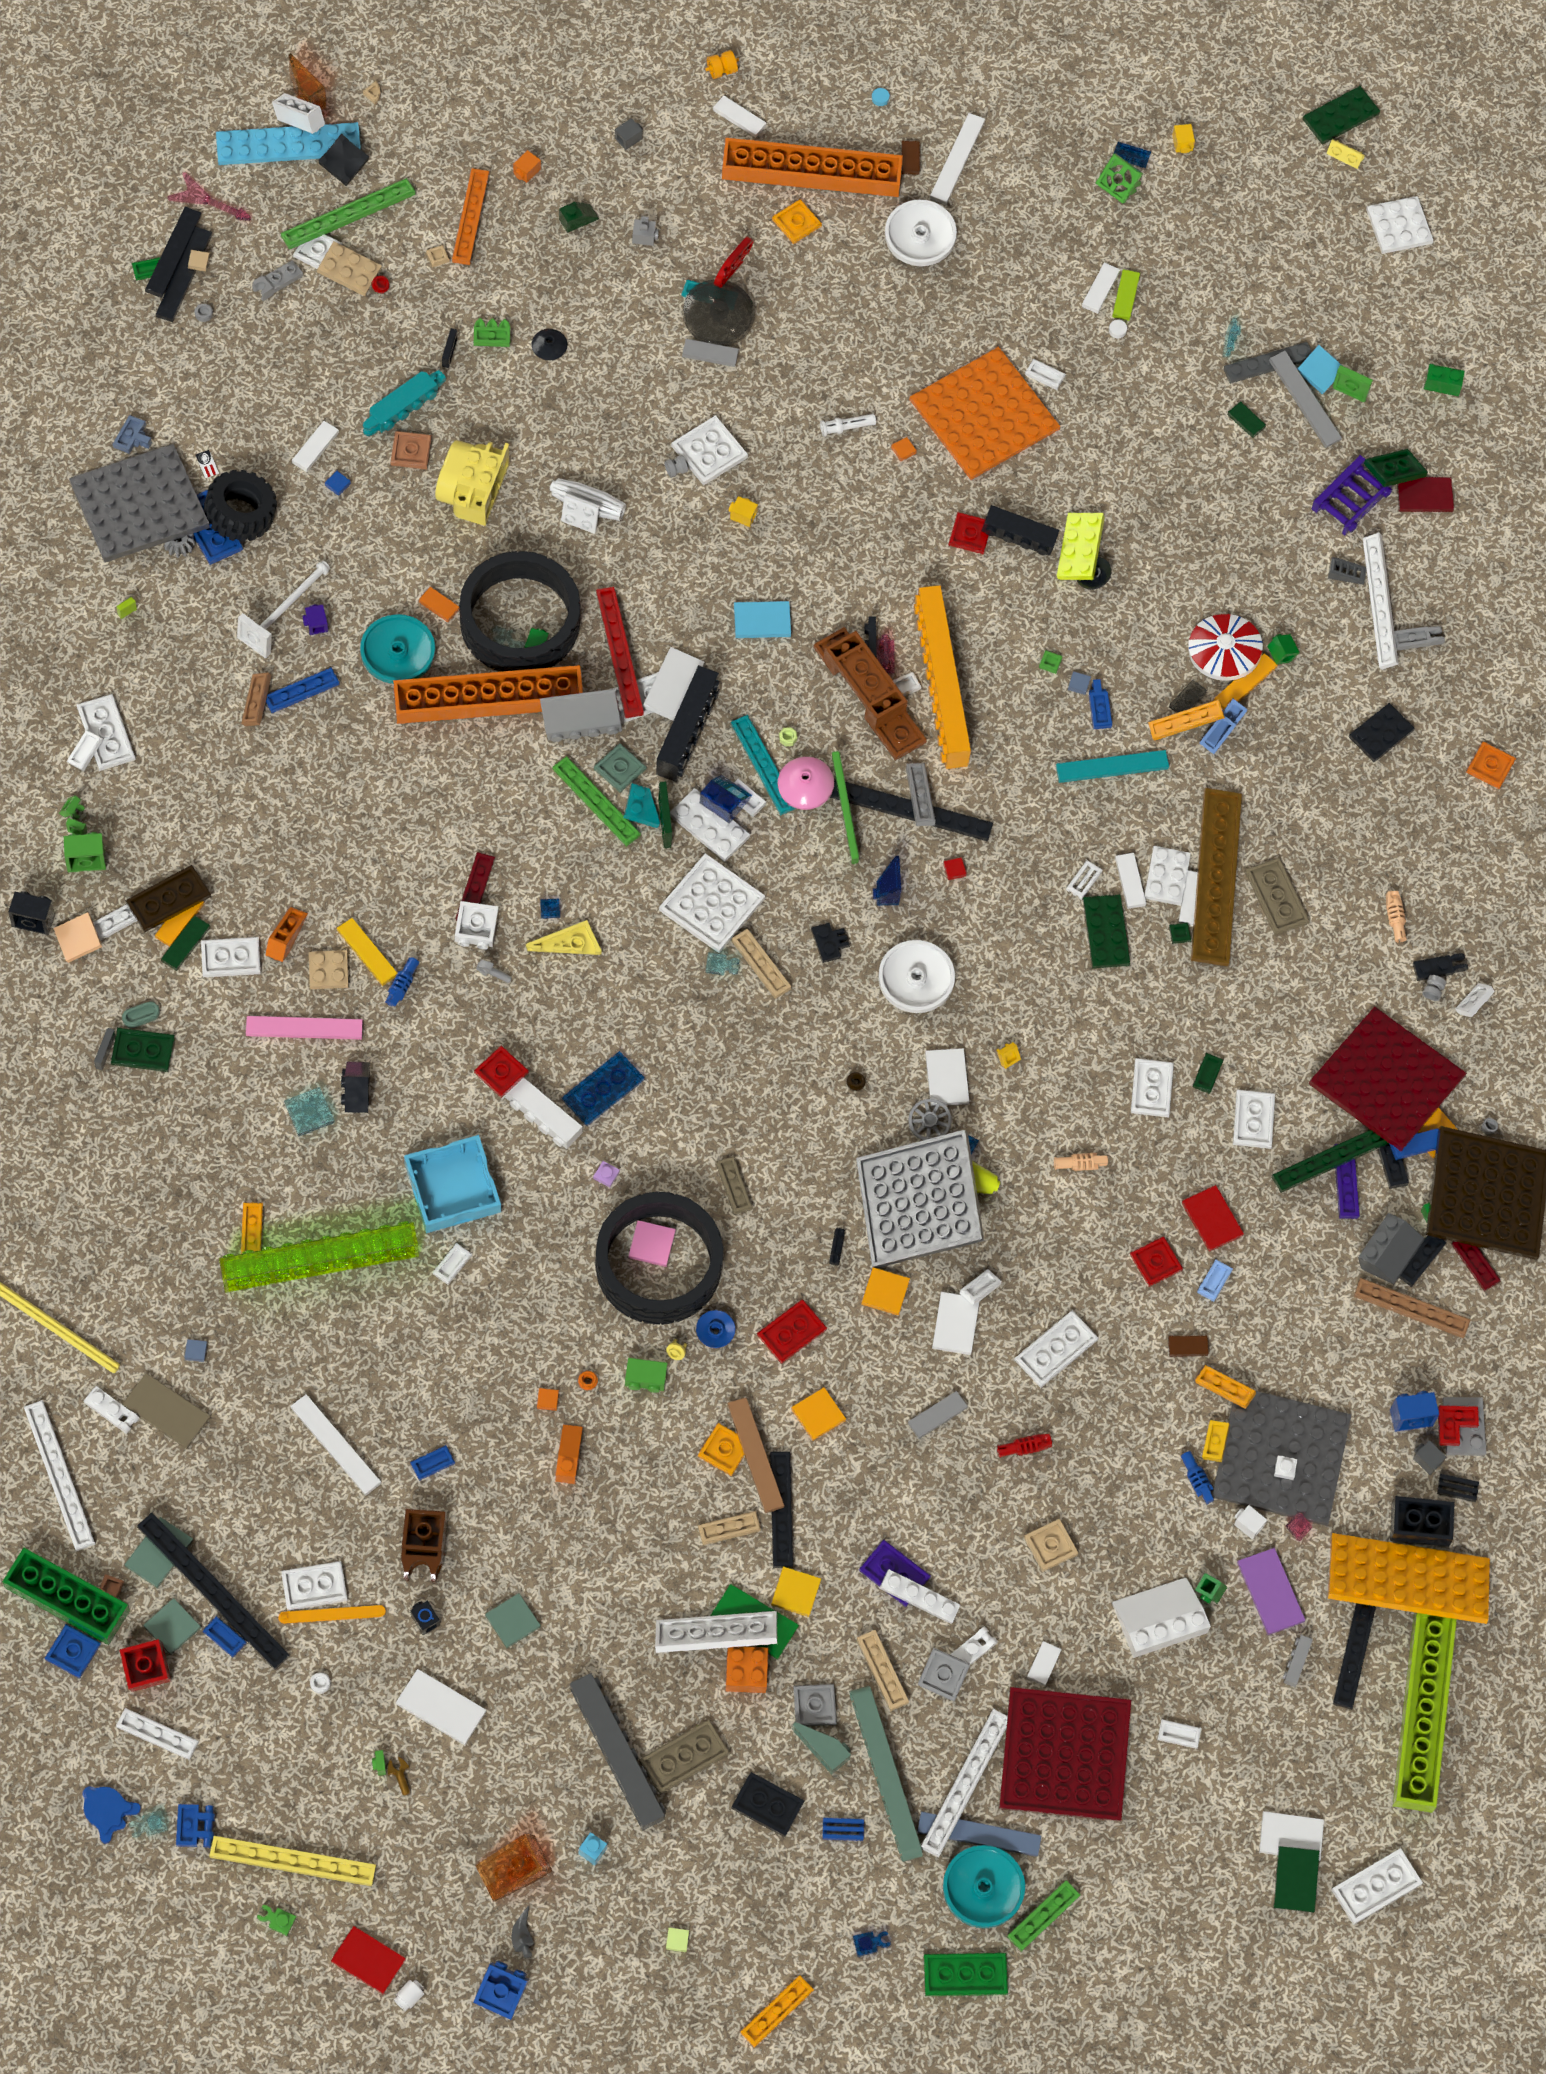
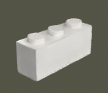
[272,93,325,134]

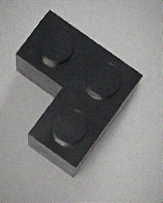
[341,1062,370,1113]

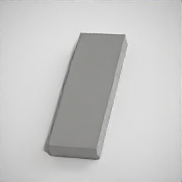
[682,339,739,367]
[908,1391,968,1439]

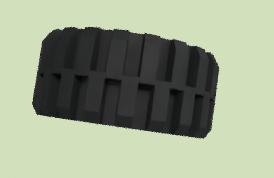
[204,470,277,542]

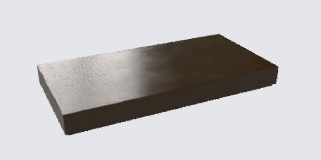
[125,865,211,933]

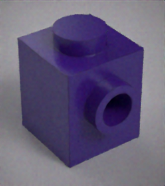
[302,604,328,635]

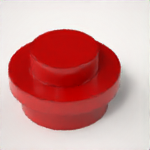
[371,276,390,294]

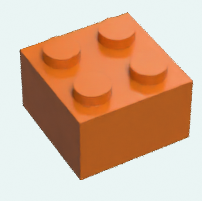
[725,1646,768,1693]

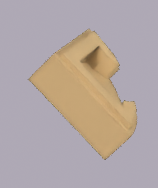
[363,81,381,105]

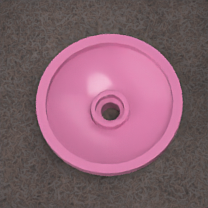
[778,757,834,810]

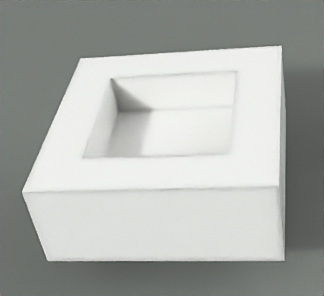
[1274,1455,1297,1480]

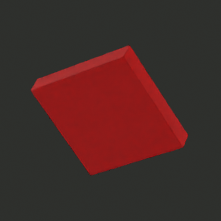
[948,512,989,555]
[474,1045,529,1098]
[1130,1236,1183,1287]

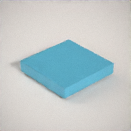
[1297,345,1341,394]

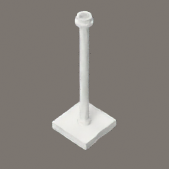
[237,561,330,658]

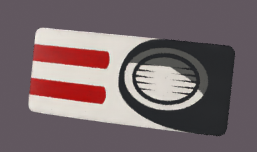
[195,450,219,478]

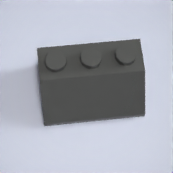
[1358,1213,1424,1284]

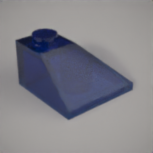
[872,856,901,906]

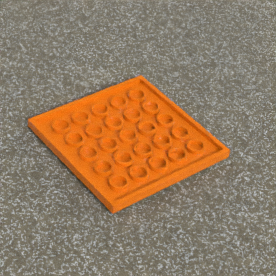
[909,347,1060,480]

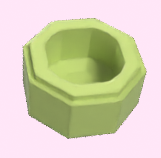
[779,727,797,747]

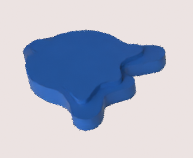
[82,1786,141,1844]

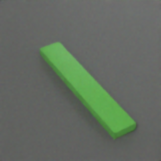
[832,751,859,864]
[552,756,641,847]

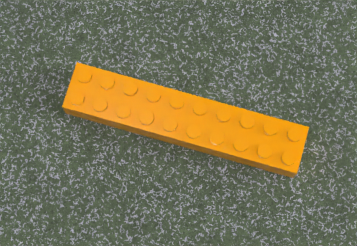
[914,585,971,769]

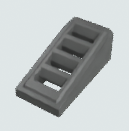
[1328,557,1366,585]

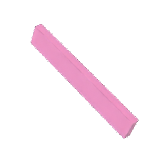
[246,1016,363,1040]

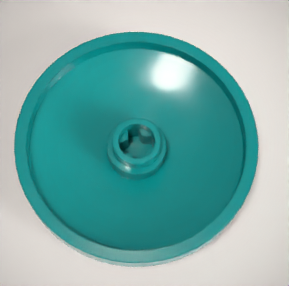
[360,614,435,684]
[943,1845,1025,1928]

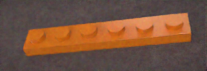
[452,168,489,265]

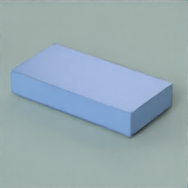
[1197,1260,1233,1302]

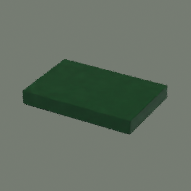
[1364,449,1428,487]
[658,781,672,849]
[111,1027,175,1072]
[1273,1846,1320,1913]

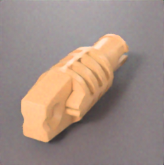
[1386,891,1407,943]
[1054,1153,1108,1171]

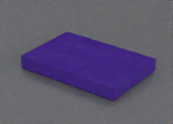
[859,1540,931,1607]

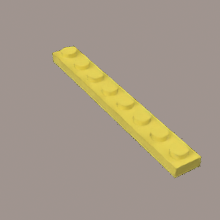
[209,1836,376,1886]

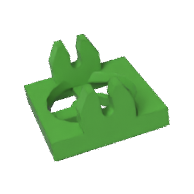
[1095,153,1143,203]

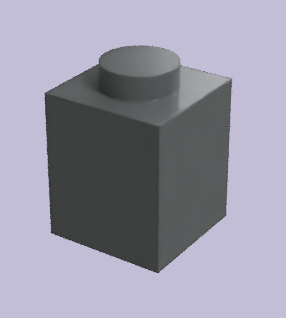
[615,118,643,150]
[1413,1440,1446,1475]

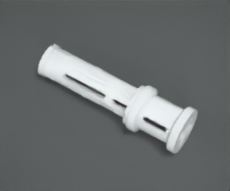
[820,413,876,437]

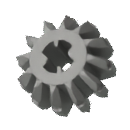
[164,534,195,558]

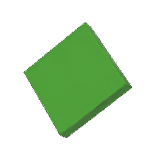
[1333,365,1373,402]

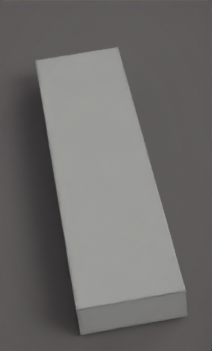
[906,763,935,826]

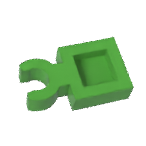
[257,1905,297,1936]

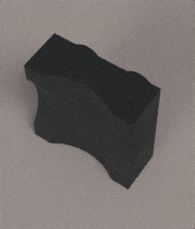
[318,133,369,186]

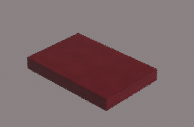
[1397,477,1454,512]

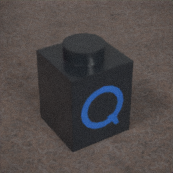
[410,1600,440,1635]

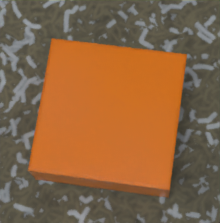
[891,437,917,461]
[537,1388,559,1411]

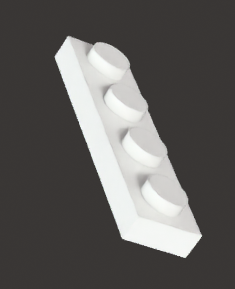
[879,1570,960,1624]

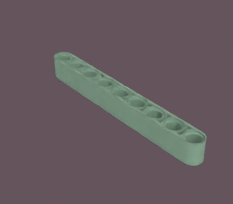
[849,1686,923,1862]

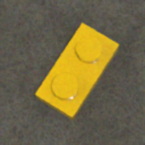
[1202,1420,1230,1462]

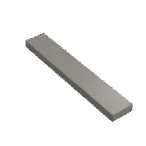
[1269,351,1342,448]

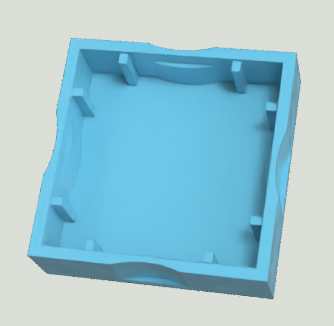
[404,1135,501,1233]

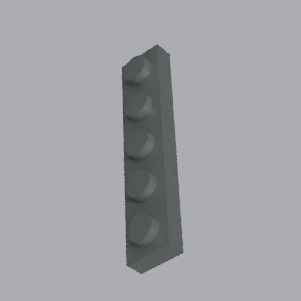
[1223,342,1312,384]

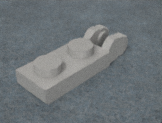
[1394,626,1445,651]

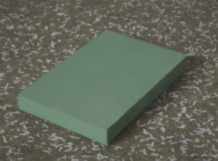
[125,1517,193,1589]

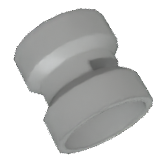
[664,455,688,478]
[1422,975,1446,1001]

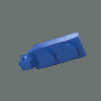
[1088,679,1112,729]

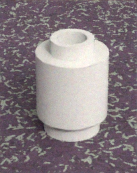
[394,1980,424,2011]

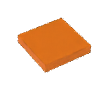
[1466,741,1516,789]

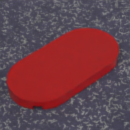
[714,236,754,288]

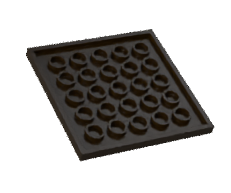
[1426,1126,1546,1260]

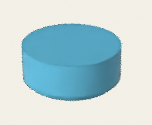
[872,88,890,106]

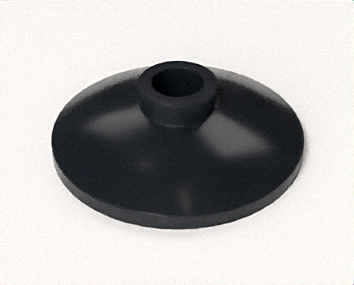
[531,329,568,361]
[1077,557,1112,590]

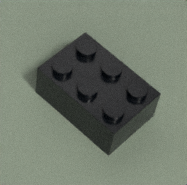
[1390,1496,1455,1547]

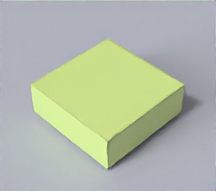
[666,1928,689,1952]

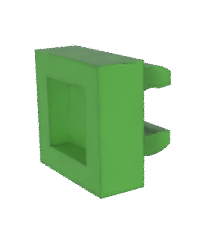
[59,795,85,819]

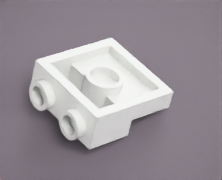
[455,901,498,949]

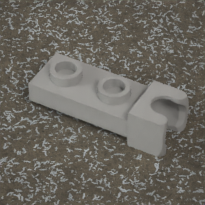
[252,260,303,301]

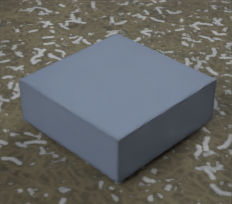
[1068,671,1091,695]
[184,1339,207,1362]

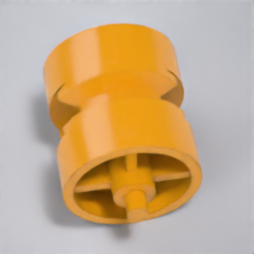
[705,50,739,79]

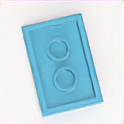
[734,601,791,638]

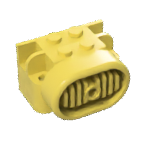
[435,440,509,526]

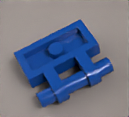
[176,1804,215,1848]

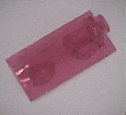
[876,634,895,674]

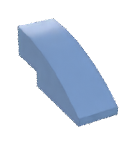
[1199,699,1248,754]

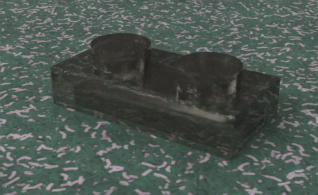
[1169,680,1207,713]

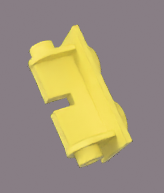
[1326,139,1365,169]

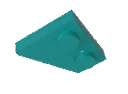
[623,783,660,828]

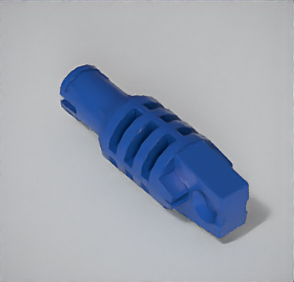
[385,957,420,1006]
[1181,1451,1214,1504]

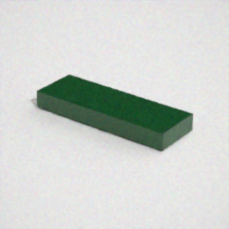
[161,915,210,971]

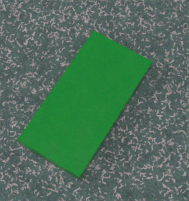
[710,1584,799,1660]
[923,1953,1008,1997]

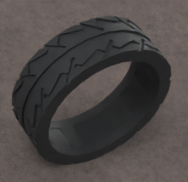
[459,551,581,672]
[595,1191,723,1325]

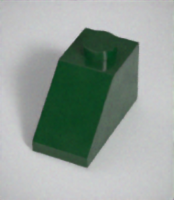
[559,202,599,233]

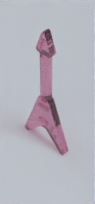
[167,172,251,221]

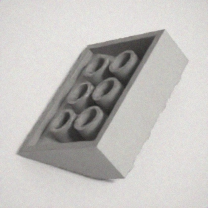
[540,689,622,742]

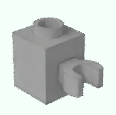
[632,216,659,246]

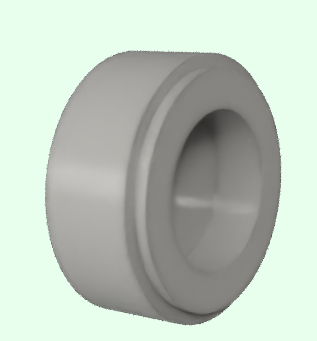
[194,304,213,322]

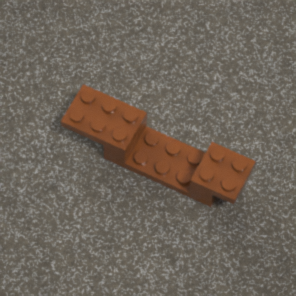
[813,627,927,761]

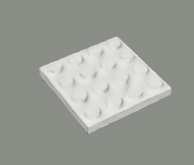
[659,853,765,953]

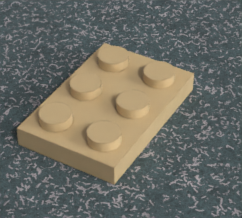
[317,241,382,296]

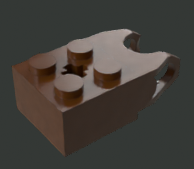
[401,1509,448,1583]

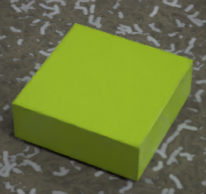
[116,597,137,619]

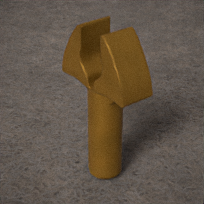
[387,1757,410,1796]

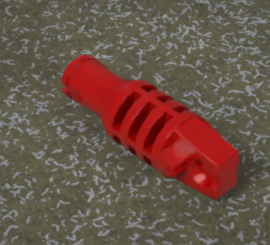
[996,1434,1052,1458]

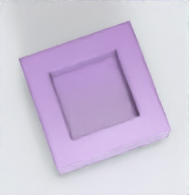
[593,1161,620,1188]

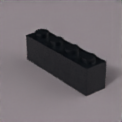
[981,505,1060,556]

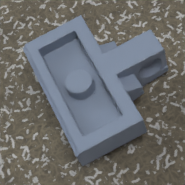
[112,415,152,454]

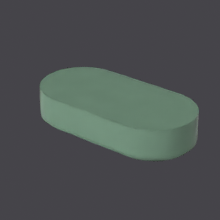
[122,1001,160,1028]

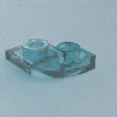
[1222,318,1241,357]

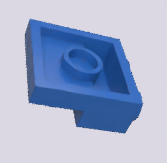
[473,1961,530,2020]

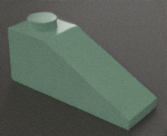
[792,1722,851,1775]

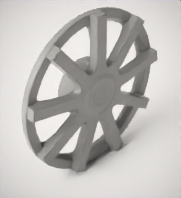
[908,1099,952,1140]

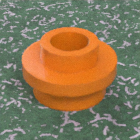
[578,1371,598,1390]

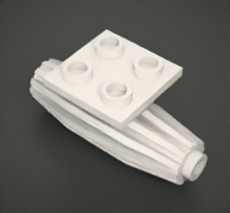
[550,478,626,534]

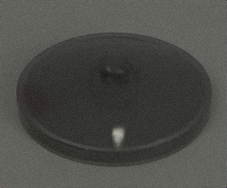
[683,279,755,346]

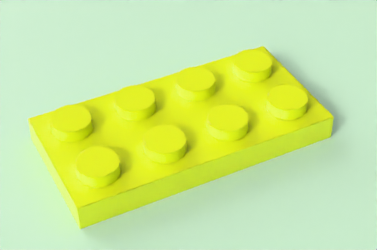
[1057,513,1105,580]

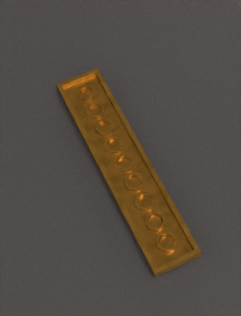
[1191,788,1242,967]

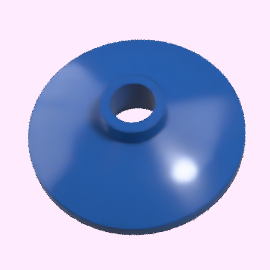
[696,1310,735,1348]

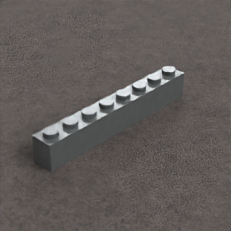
[569,1673,666,1831]

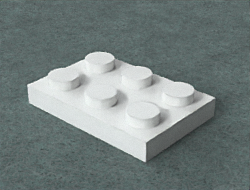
[1144,846,1191,906]

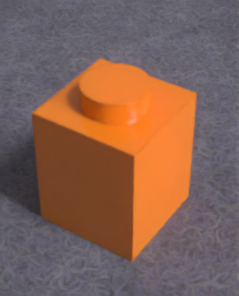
[513,150,541,183]

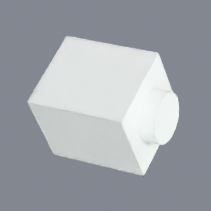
[1234,1505,1267,1540]

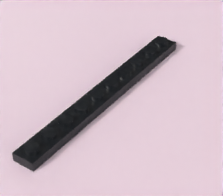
[830,779,993,841]
[137,1512,290,1670]

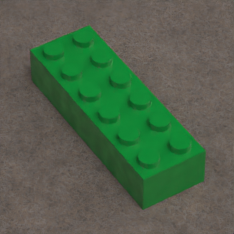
[2,1547,130,1645]

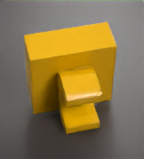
[996,1042,1021,1069]

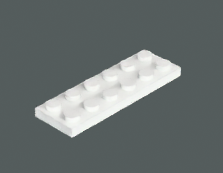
[655,1611,777,1653]

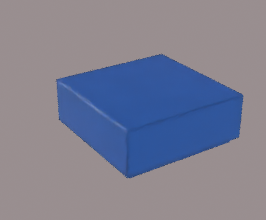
[325,471,351,496]

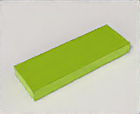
[1112,269,1140,321]

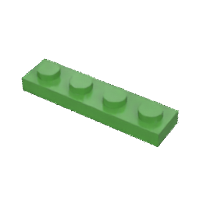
[1007,1880,1080,1952]

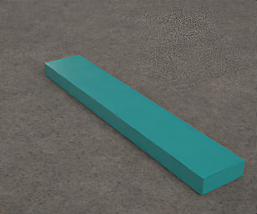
[731,715,797,816]
[1055,750,1169,783]

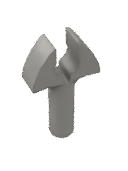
[476,960,512,983]

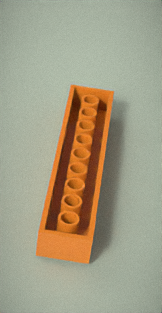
[722,138,903,197]
[393,665,583,724]

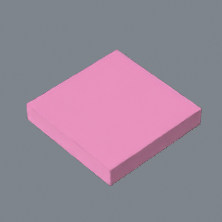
[628,1221,676,1267]

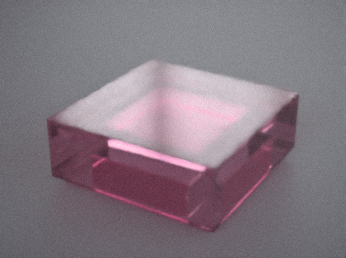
[1285,1512,1313,1541]

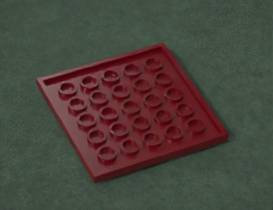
[1309,1006,1467,1152]
[999,1687,1131,1822]

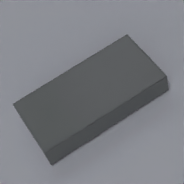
[94,1028,116,1070]

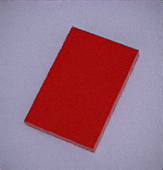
[1181,1185,1244,1252]
[757,1299,827,1364]
[331,1926,406,1995]

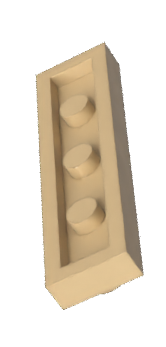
[732,929,791,999]
[857,1630,909,1712]

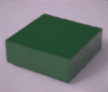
[1169,923,1191,944]

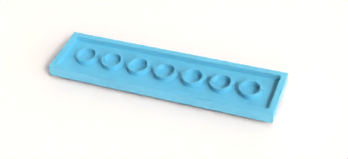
[216,122,361,165]

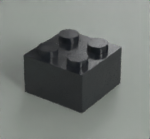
[8,891,55,935]

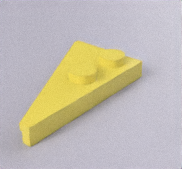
[526,920,602,955]

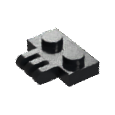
[811,923,850,963]

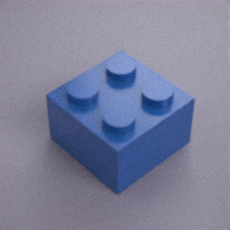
[1390,1391,1439,1432]

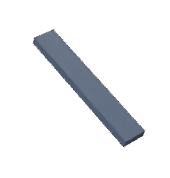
[917,1812,1041,1857]

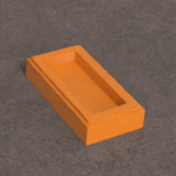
[419,587,459,622]

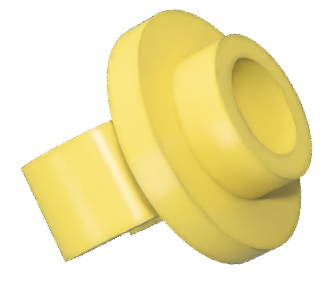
[666,1339,687,1360]

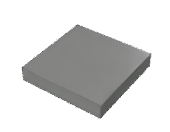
[917,1647,971,1701]
[793,1684,837,1726]

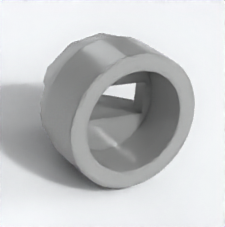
[1481,1118,1498,1135]

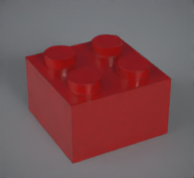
[119,1639,172,1692]

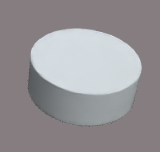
[1109,320,1127,338]
[310,1672,330,1694]

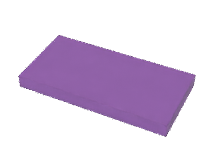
[1237,1548,1305,1635]

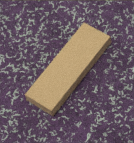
[698,1511,761,1545]

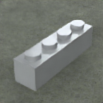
[1283,1635,1313,1687]

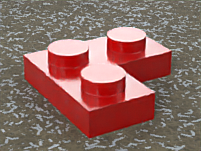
[1438,1405,1479,1446]

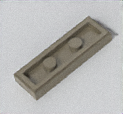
[715,1156,753,1215]

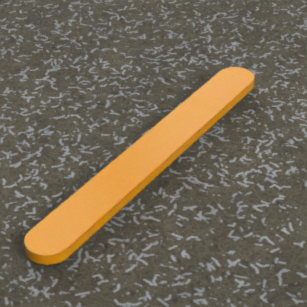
[278,1605,386,1624]

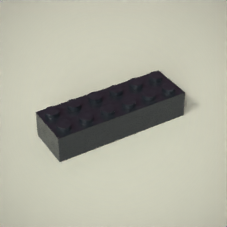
[656,665,721,782]

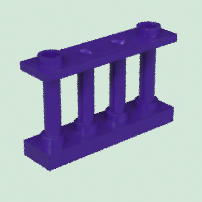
[1311,455,1393,536]

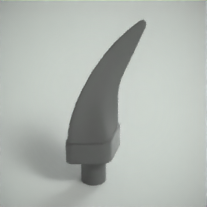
[511,1906,534,1958]

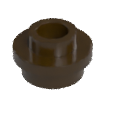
[846,1072,866,1091]

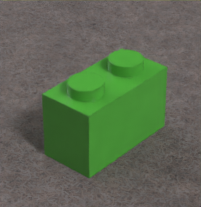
[625,1358,667,1393]

